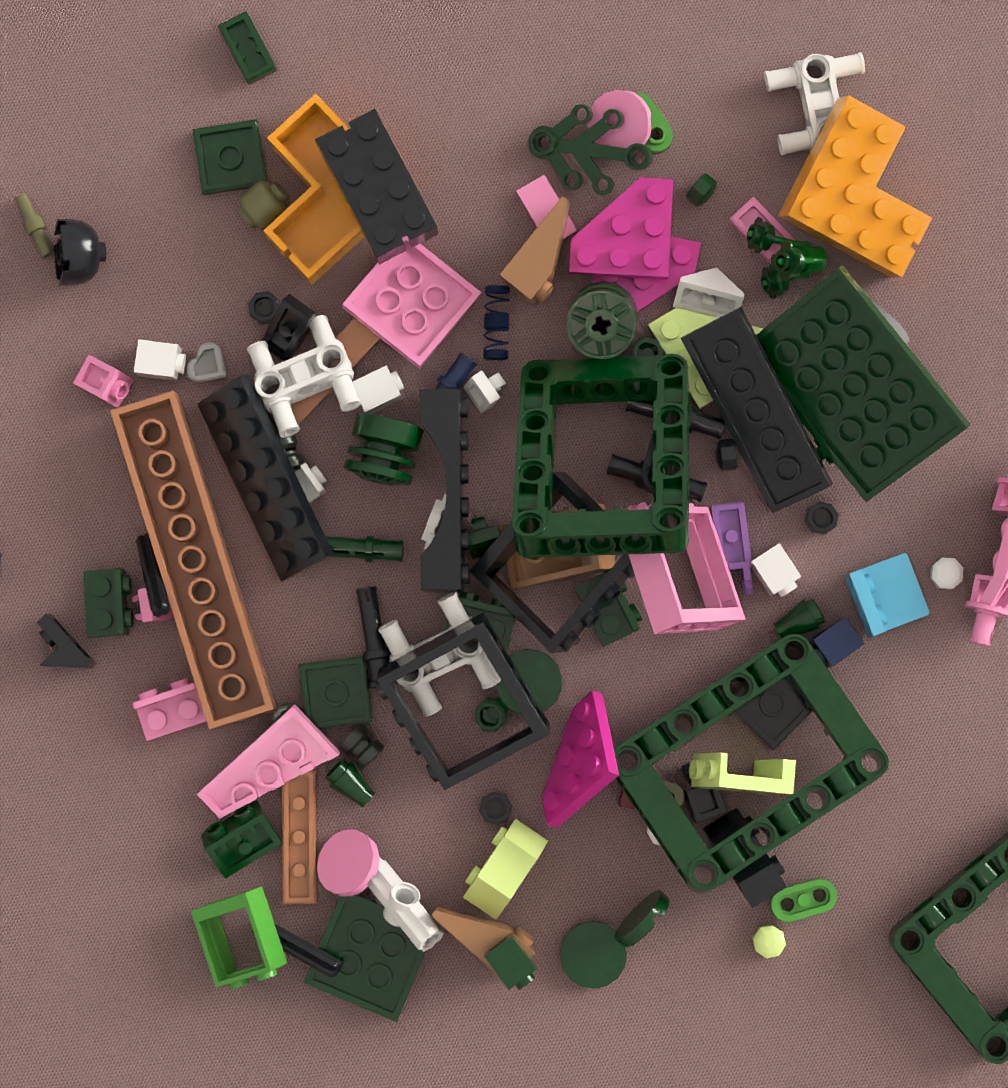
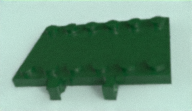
[756,265,970,502]

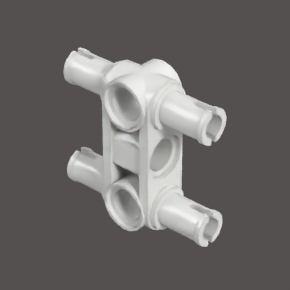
[764,52,865,155]
[247,315,361,438]
[378,591,501,717]

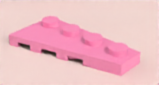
[197,704,340,819]

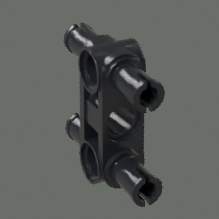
[606,400,725,502]

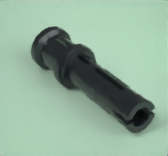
[356,586,397,689]

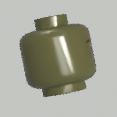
[238,180,288,229]

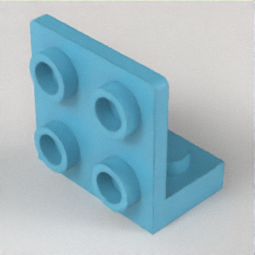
[844,553,929,637]

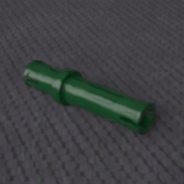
[326,536,404,562]

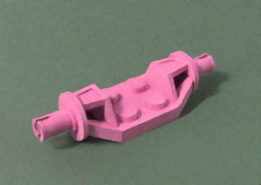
[965,477,1008,647]

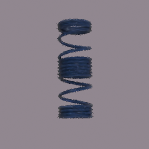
[483,285,510,360]

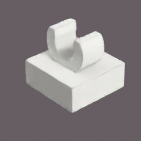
[463,371,506,414]

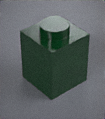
[484,933,537,990]

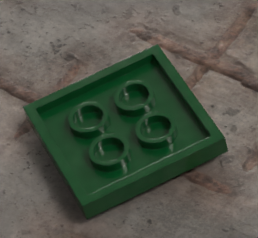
[304,894,426,1022]

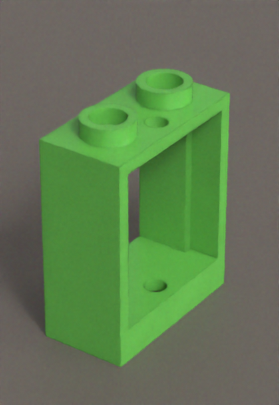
[191,886,287,990]

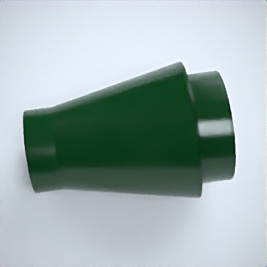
[773,598,825,639]
[325,759,375,807]

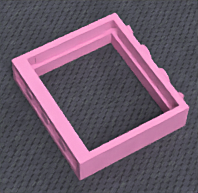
[627,501,746,634]

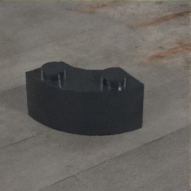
[702,808,787,908]

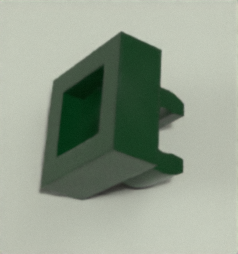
[469,516,500,559]

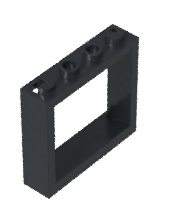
[470,472,635,654]
[375,612,550,790]

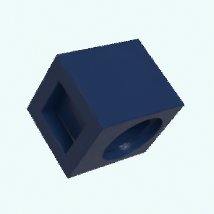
[809,617,865,668]

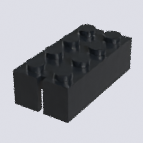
[315,109,438,265]

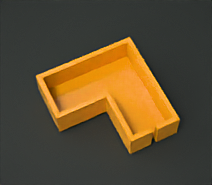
[263,93,364,285]
[777,95,932,278]

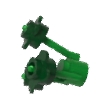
[746,217,827,299]

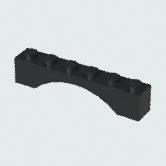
[419,389,470,593]

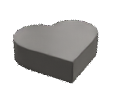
[187,342,228,383]

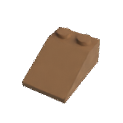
[500,196,570,306]
[499,504,615,590]
[431,905,535,974]

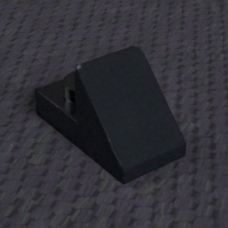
[262,294,316,361]
[37,613,97,668]

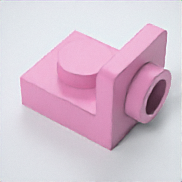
[73,355,133,408]

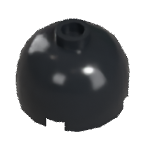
[54,219,106,286]

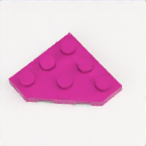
[569,177,673,279]
[592,236,701,325]
[542,690,619,828]

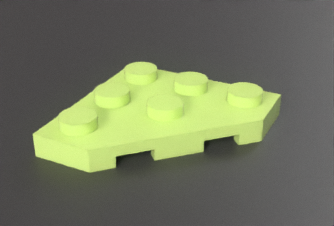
[647,308,763,410]

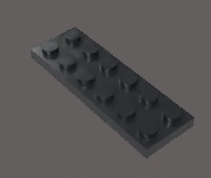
[681,307,833,514]
[197,374,333,582]

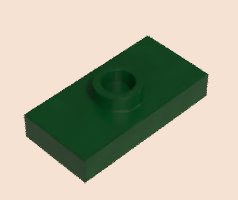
[217,11,277,85]

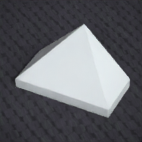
[673,267,745,318]

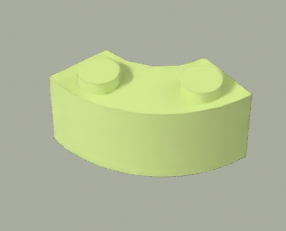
[463,818,548,920]

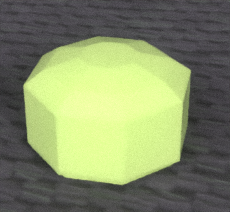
[752,924,786,958]

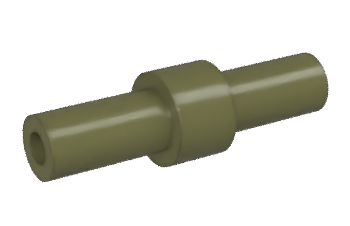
[15,194,55,258]

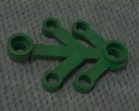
[528,104,653,195]

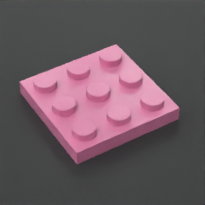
[342,236,482,369]

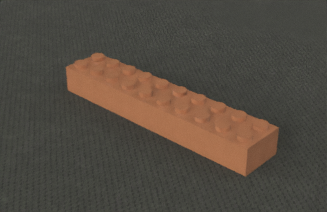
[110,390,277,730]

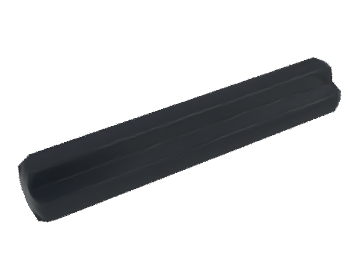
[136,533,170,617]
[252,923,342,978]

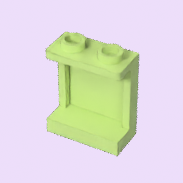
[689,752,796,794]

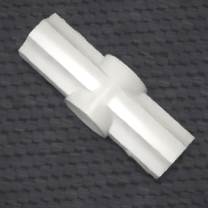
[367,858,444,952]

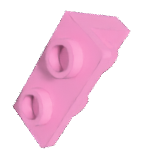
[132,678,207,741]

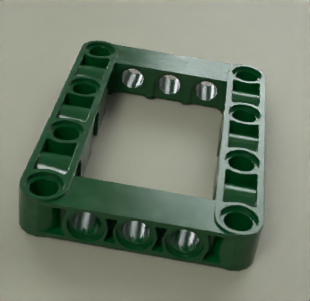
[512,354,689,559]
[614,634,889,894]
[889,832,1008,1064]

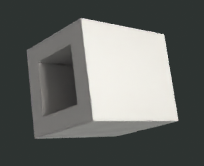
[134,339,186,381]
[352,365,405,414]
[751,543,802,597]

